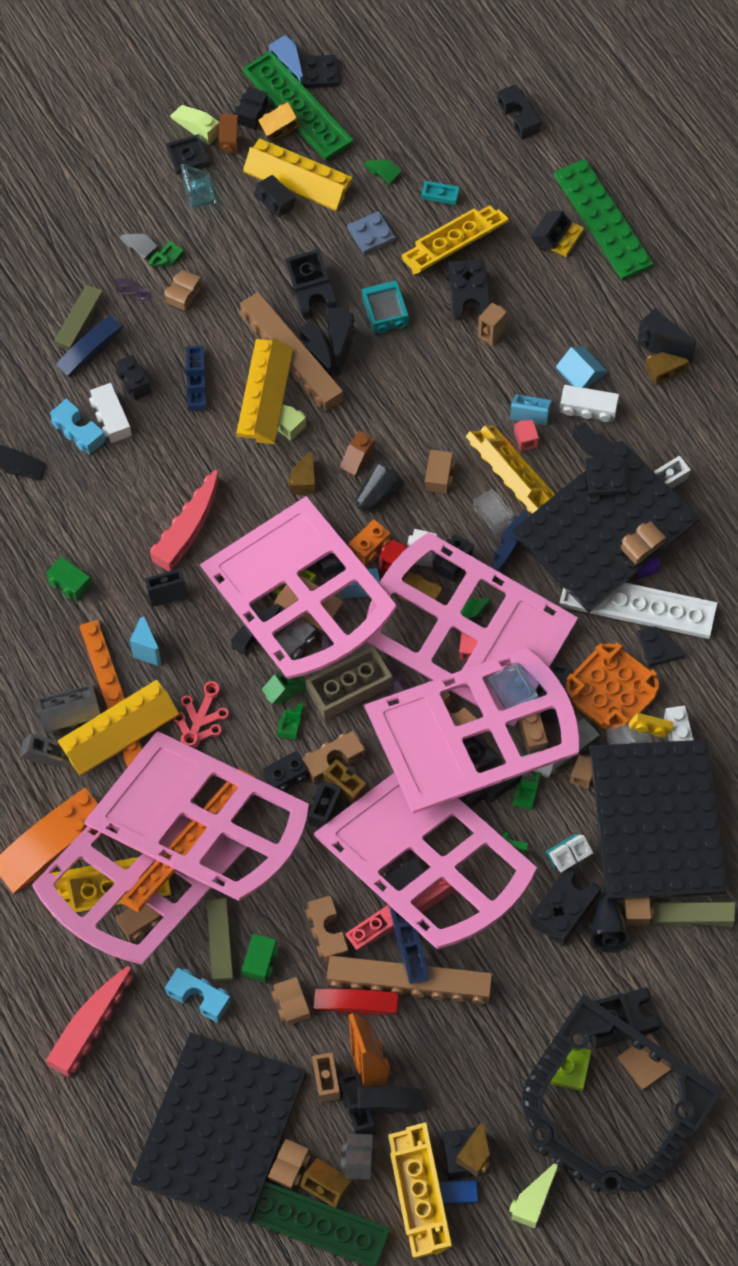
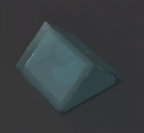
[181,164,217,209]
[487,663,538,709]

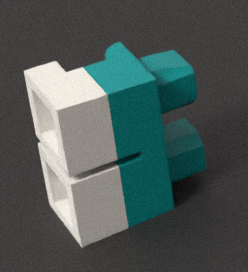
[545,834,593,872]

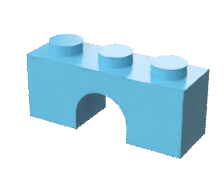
[50,399,106,455]
[165,967,231,1023]

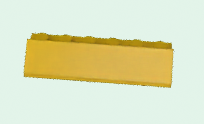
[243,138,353,211]
[402,205,509,275]
[237,337,293,444]
[466,425,555,514]
[58,680,179,776]
[51,857,171,917]
[388,1122,452,1259]

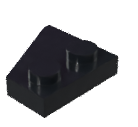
[637,626,685,667]

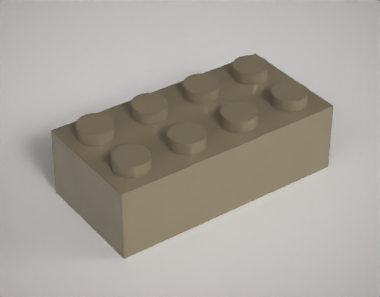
[305,646,393,721]

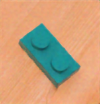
[421,181,460,205]

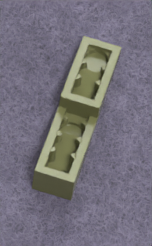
[54,285,103,351]
[206,898,233,982]
[651,902,735,927]

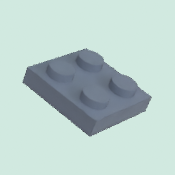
[347,211,395,255]

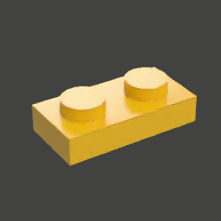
[551,222,584,257]
[629,713,673,737]

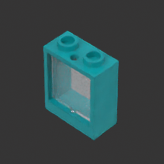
[362,280,409,334]

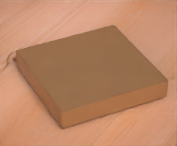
[617,1034,672,1091]

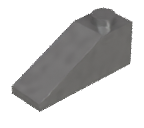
[552,718,600,777]
[20,733,74,768]

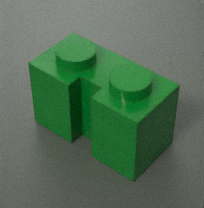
[46,557,92,601]
[241,934,279,984]

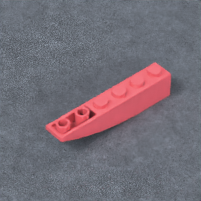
[150,470,219,571]
[345,879,456,950]
[46,966,134,1077]

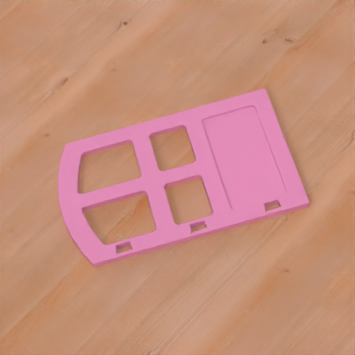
[200,496,397,679]
[366,532,578,727]
[364,648,579,814]
[84,731,309,901]
[314,773,537,949]
[33,801,248,965]

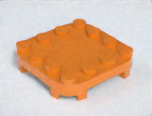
[565,642,659,734]

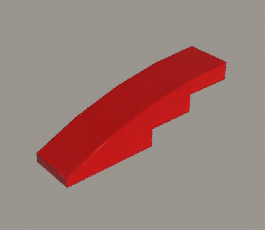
[313,989,400,1015]

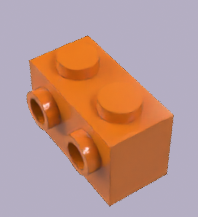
[348,519,391,566]

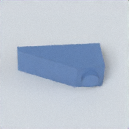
[269,35,303,85]

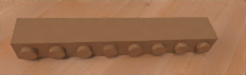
[240,292,343,412]
[327,956,492,1005]

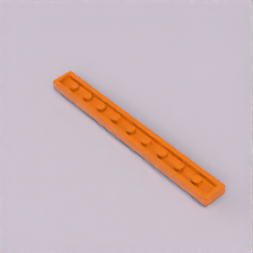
[79,619,142,768]
[122,768,256,913]

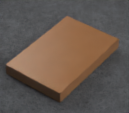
[274,574,343,634]

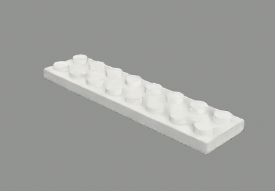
[559,583,717,639]

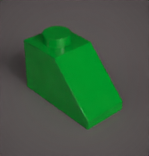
[262,674,306,704]

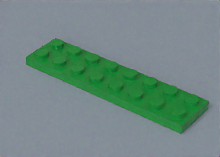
[243,51,354,161]
[554,159,654,281]

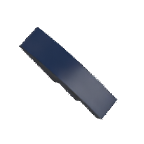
[56,315,123,377]
[186,346,206,411]
[491,510,528,582]
[388,905,430,984]

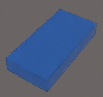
[439,1181,478,1204]

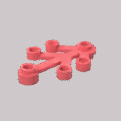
[174,681,229,749]

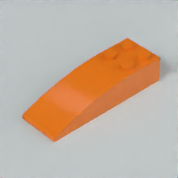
[0,788,99,894]
[349,1013,390,1087]

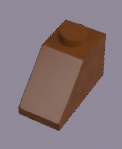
[219,114,240,153]
[339,431,375,477]

